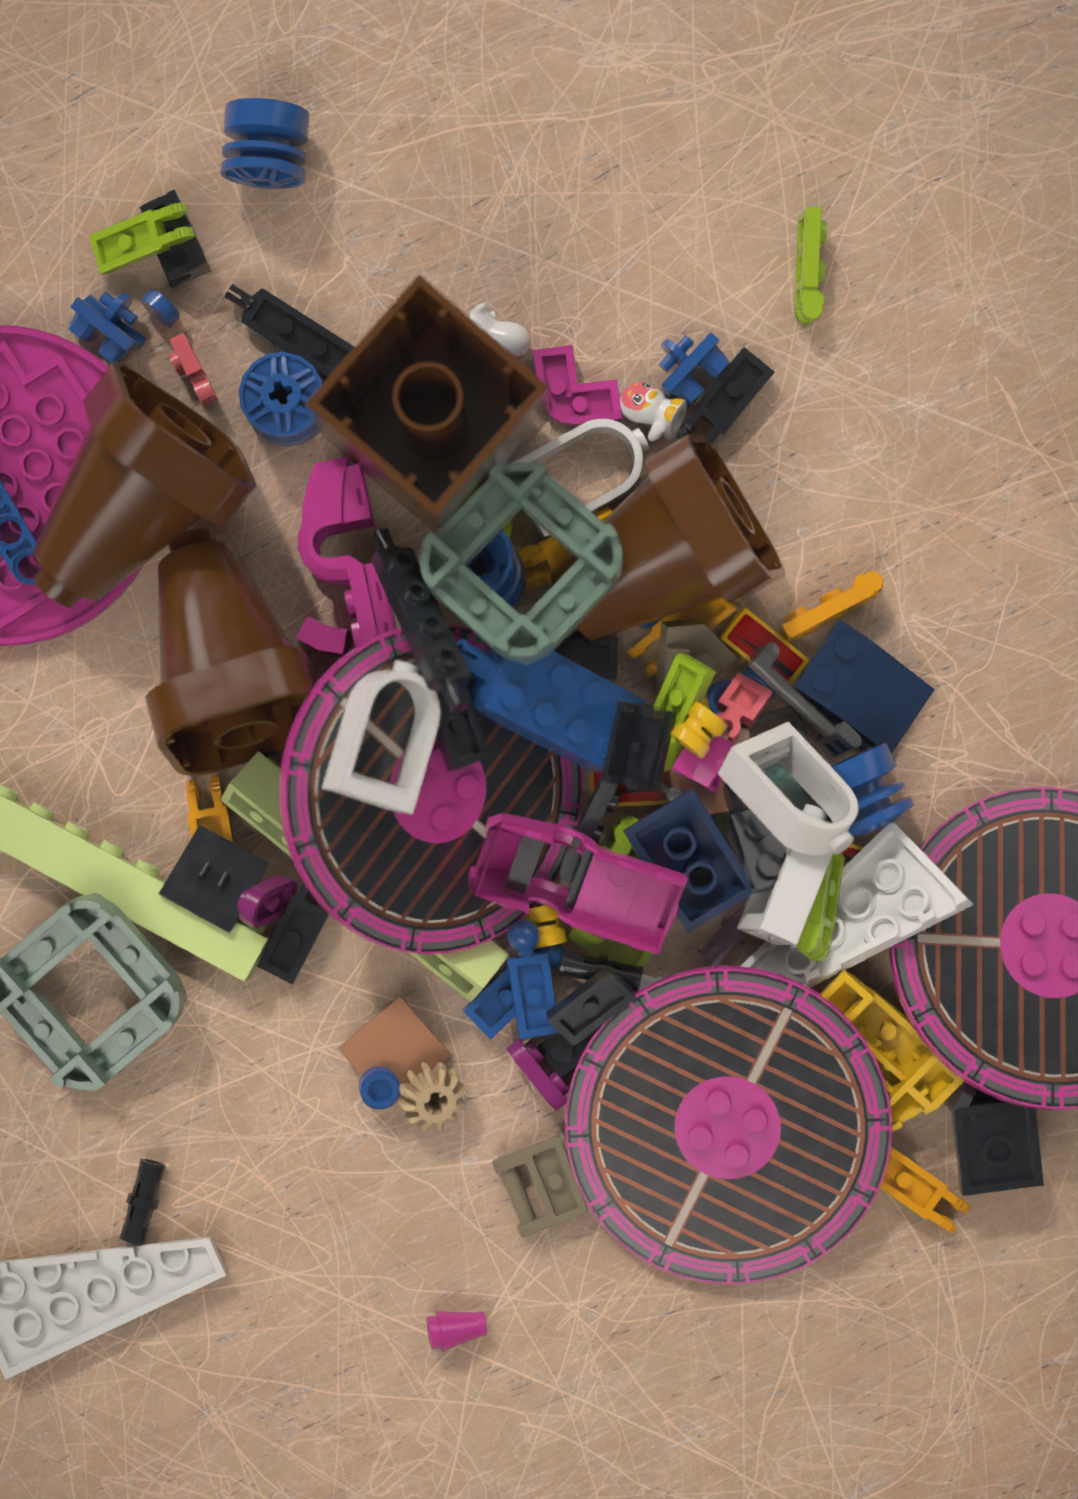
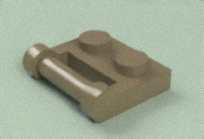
[492,1135,589,1237]

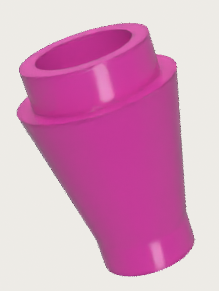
[426,1311,487,1352]

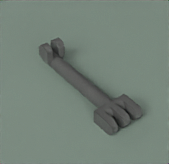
[747,642,861,757]

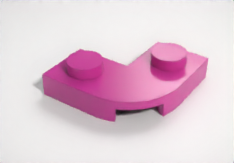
[533,345,622,427]

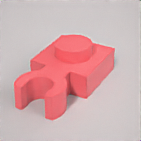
[168,333,218,406]
[716,672,773,744]

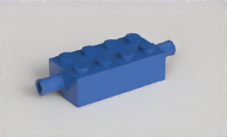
[456,639,646,773]

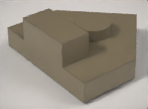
[654,619,737,697]

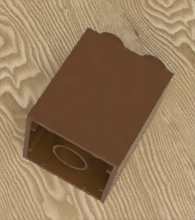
[305,274,549,533]

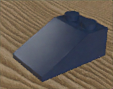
[793,620,935,754]
[623,788,753,933]

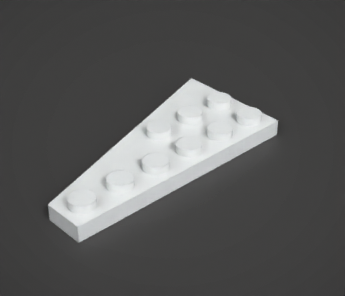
[741,822,974,988]
[0,1236,228,1379]

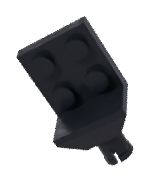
[944,1081,1044,1196]

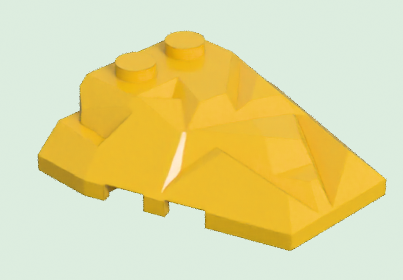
[821,969,964,1132]

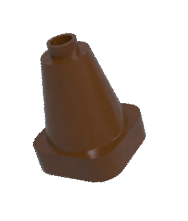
[33,361,256,608]
[541,434,786,641]
[145,528,319,776]

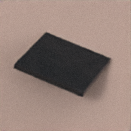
[158,824,270,934]

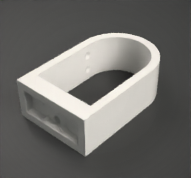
[513,419,650,540]
[322,661,440,815]
[718,722,858,856]
[736,804,833,945]

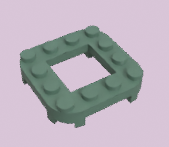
[420,461,624,665]
[0,893,187,1091]

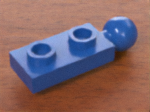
[506,919,559,1040]
[462,944,564,1040]

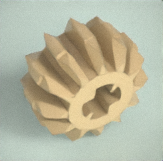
[398,1062,467,1132]

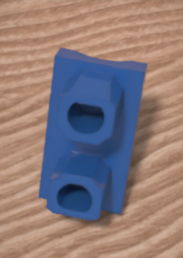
[68,292,147,363]
[658,332,730,407]

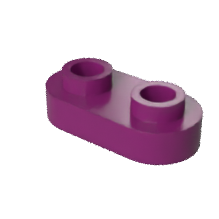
[237,874,297,928]
[506,1038,569,1112]

